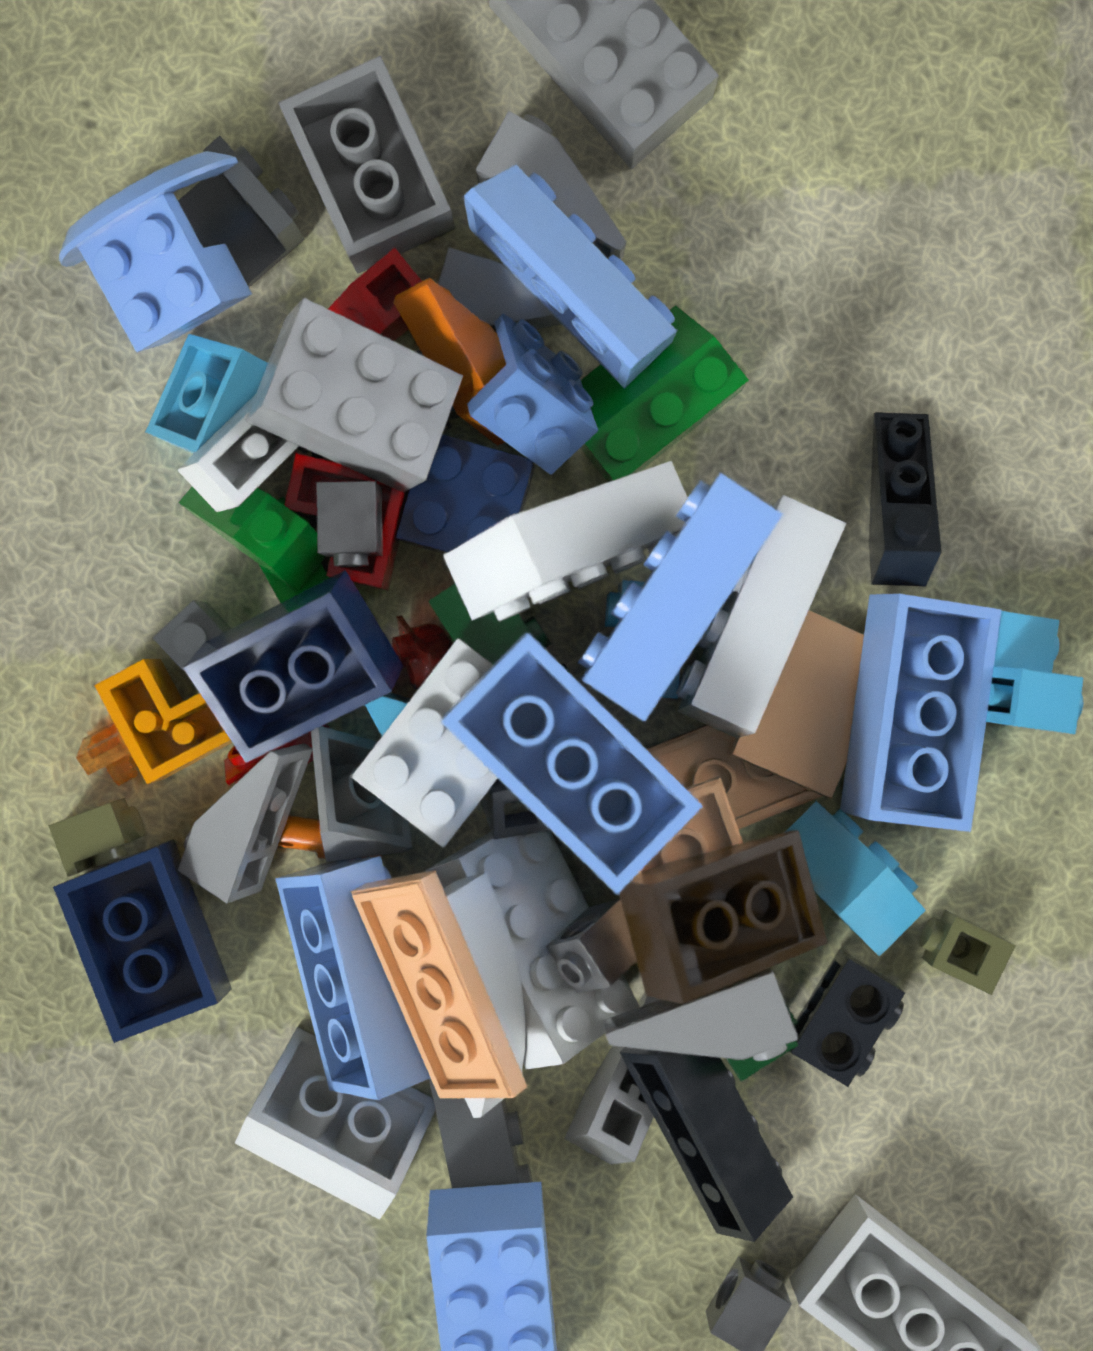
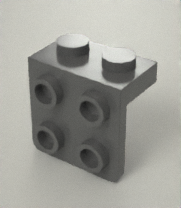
[178,136,305,287]

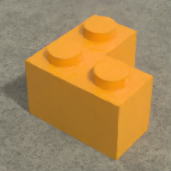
[94,659,233,784]

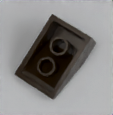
[619,830,828,1004]

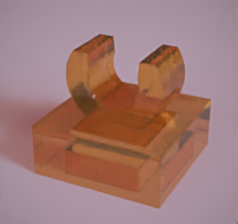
[76,722,138,786]

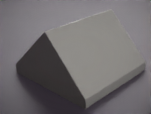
[311,726,412,862]

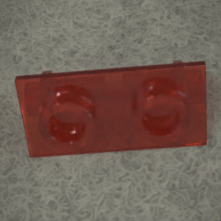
[392,615,453,690]

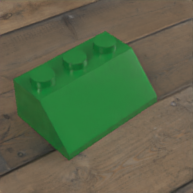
[580,305,749,482]

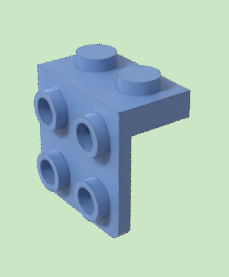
[467,314,598,475]

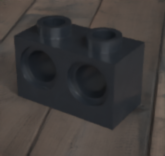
[790,949,905,1087]

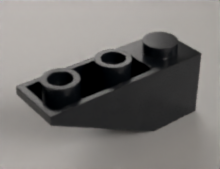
[869,412,942,587]

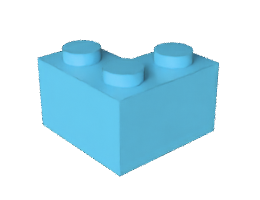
[986,611,1084,734]
[787,801,926,957]

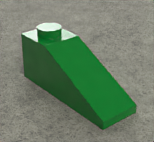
[178,486,326,592]

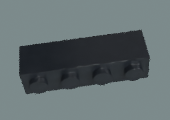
[620,1047,793,1242]

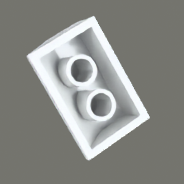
[235,1027,435,1220]

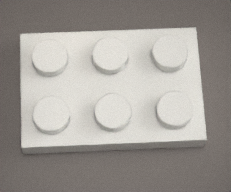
[352,638,498,848]

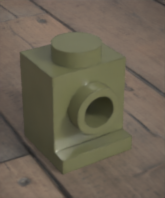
[48,798,145,877]
[919,910,1016,995]

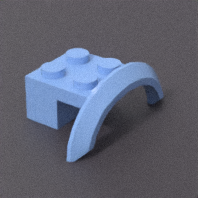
[59,151,252,352]

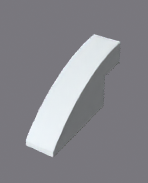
[443,872,525,1118]

